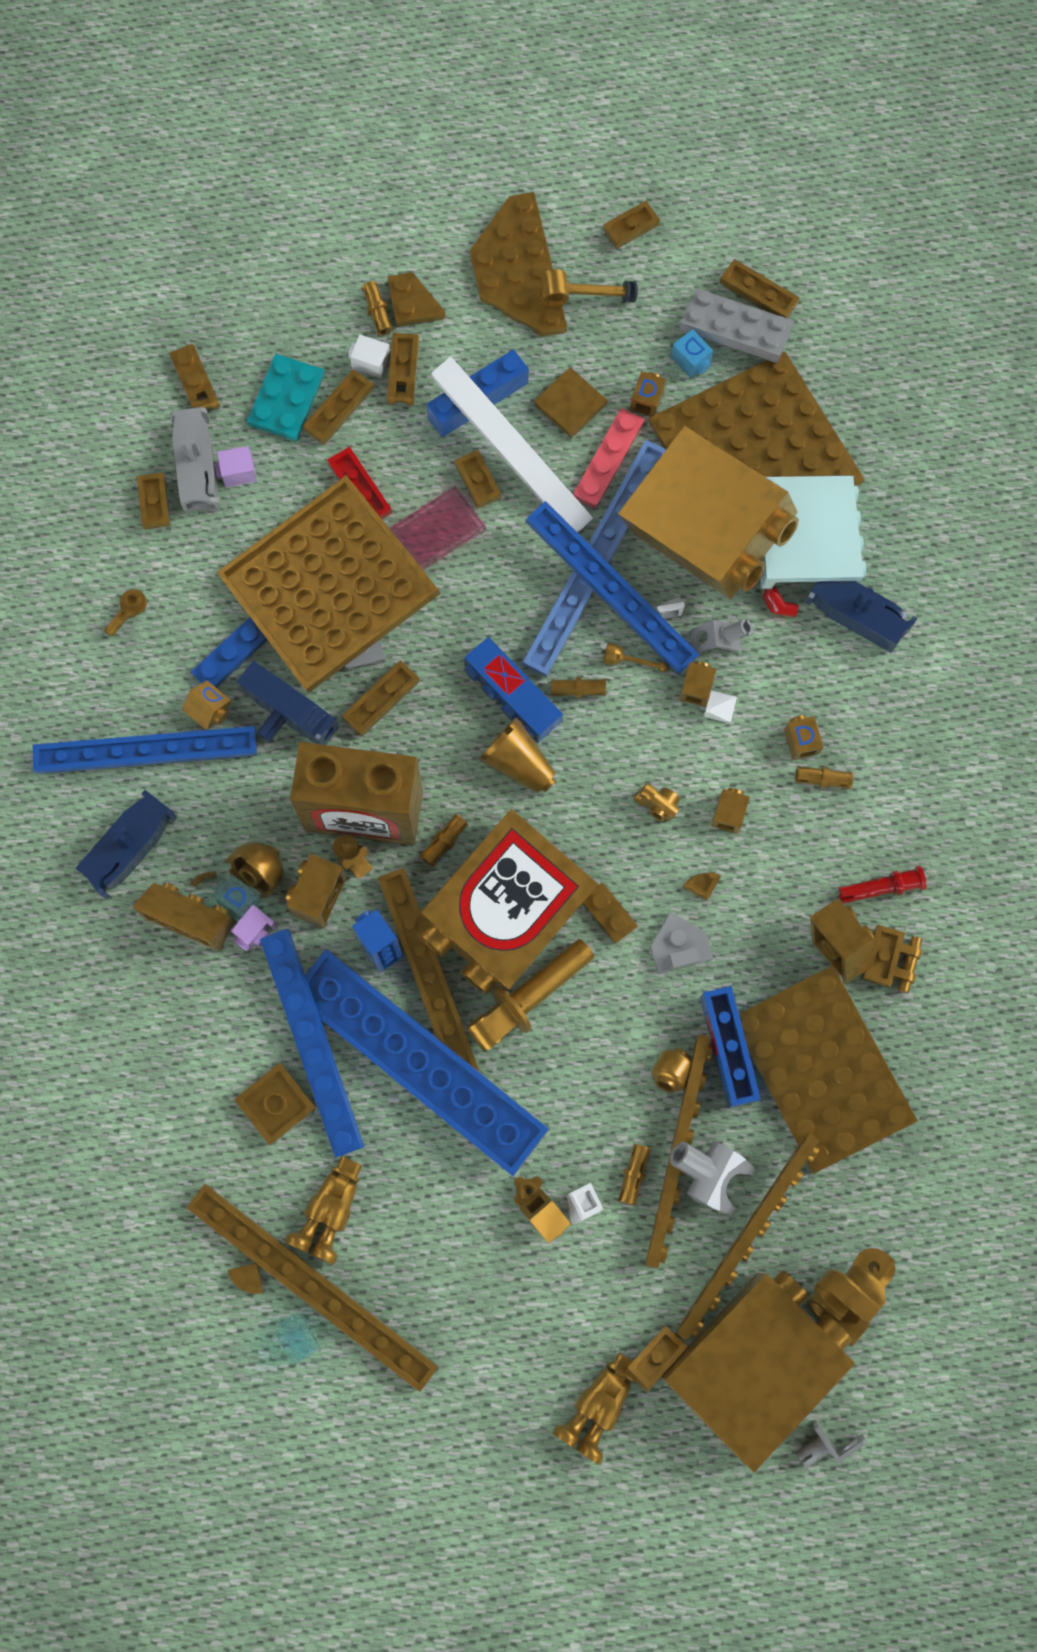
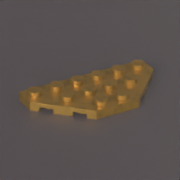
[470,192,568,337]

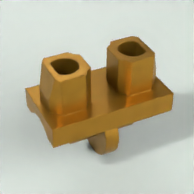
[333,834,373,879]

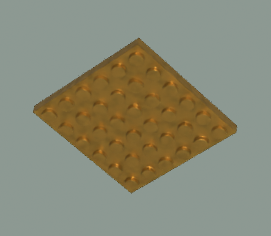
[648,351,865,486]
[217,476,441,694]

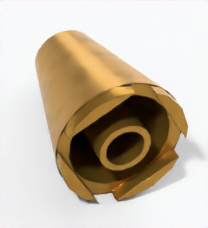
[479,718,556,793]

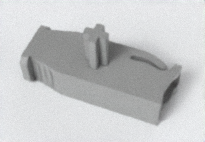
[170,407,221,512]

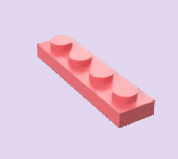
[573,408,645,509]

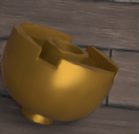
[226,842,283,898]

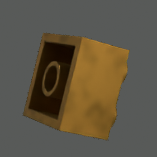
[285,854,347,929]
[810,899,875,984]

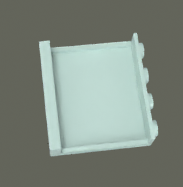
[760,476,866,589]

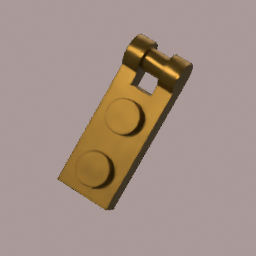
[387,333,419,406]
[169,344,220,410]

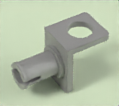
[691,619,753,654]
[796,1420,867,1469]

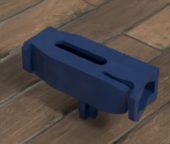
[805,581,918,653]
[237,660,338,745]
[75,790,177,900]

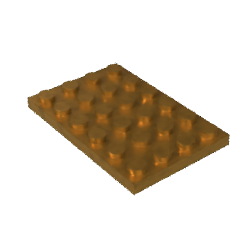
[739,965,918,1174]

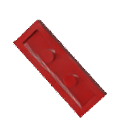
[327,446,392,519]

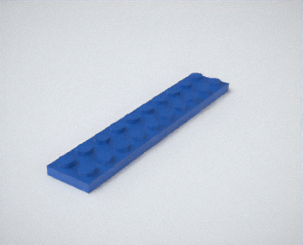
[305,949,550,1176]

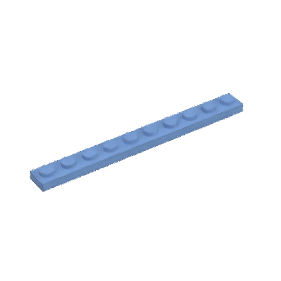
[523,440,667,678]

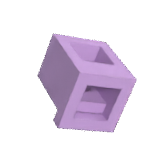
[231,905,278,952]

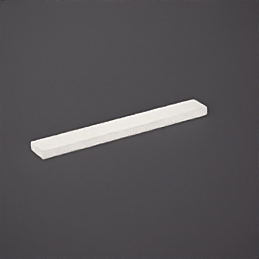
[430,357,593,533]

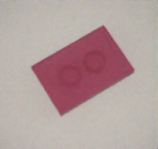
[389,486,486,571]

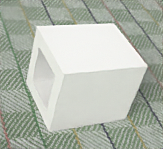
[348,335,391,379]

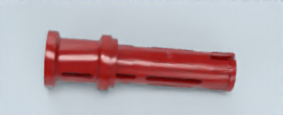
[838,865,927,904]

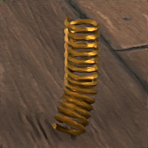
[190,871,217,887]

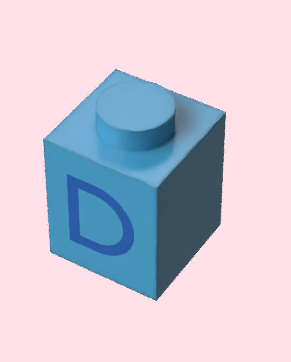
[671,329,713,378]

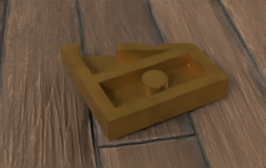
[387,272,446,327]

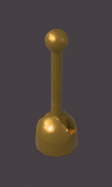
[603,642,669,672]

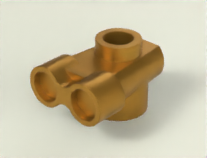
[633,782,680,821]

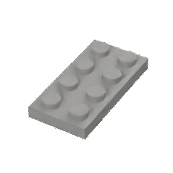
[679,288,794,363]

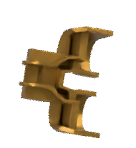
[807,1248,896,1347]

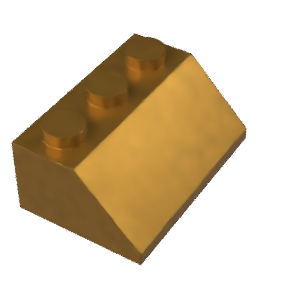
[133,882,235,952]

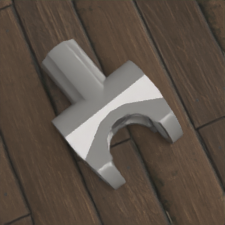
[670,1141,756,1216]

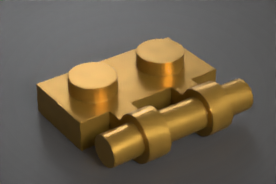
[861,924,923,994]

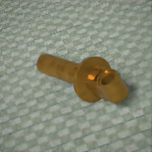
[466,939,595,1052]

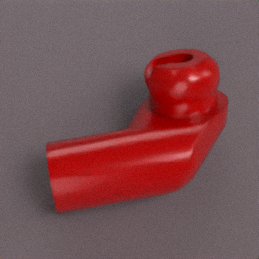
[763,586,798,617]

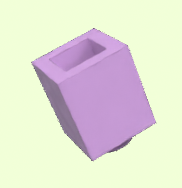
[214,446,257,487]

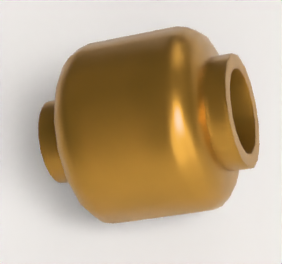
[652,1048,692,1093]

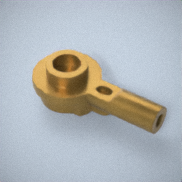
[103,589,147,637]

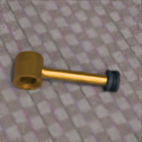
[541,269,638,307]

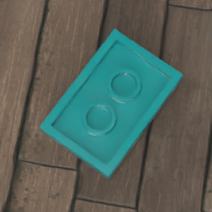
[247,353,325,442]

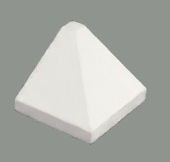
[656,597,685,619]
[704,691,737,723]
[567,1183,604,1225]

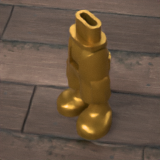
[284,1156,362,1265]
[552,1353,634,1465]

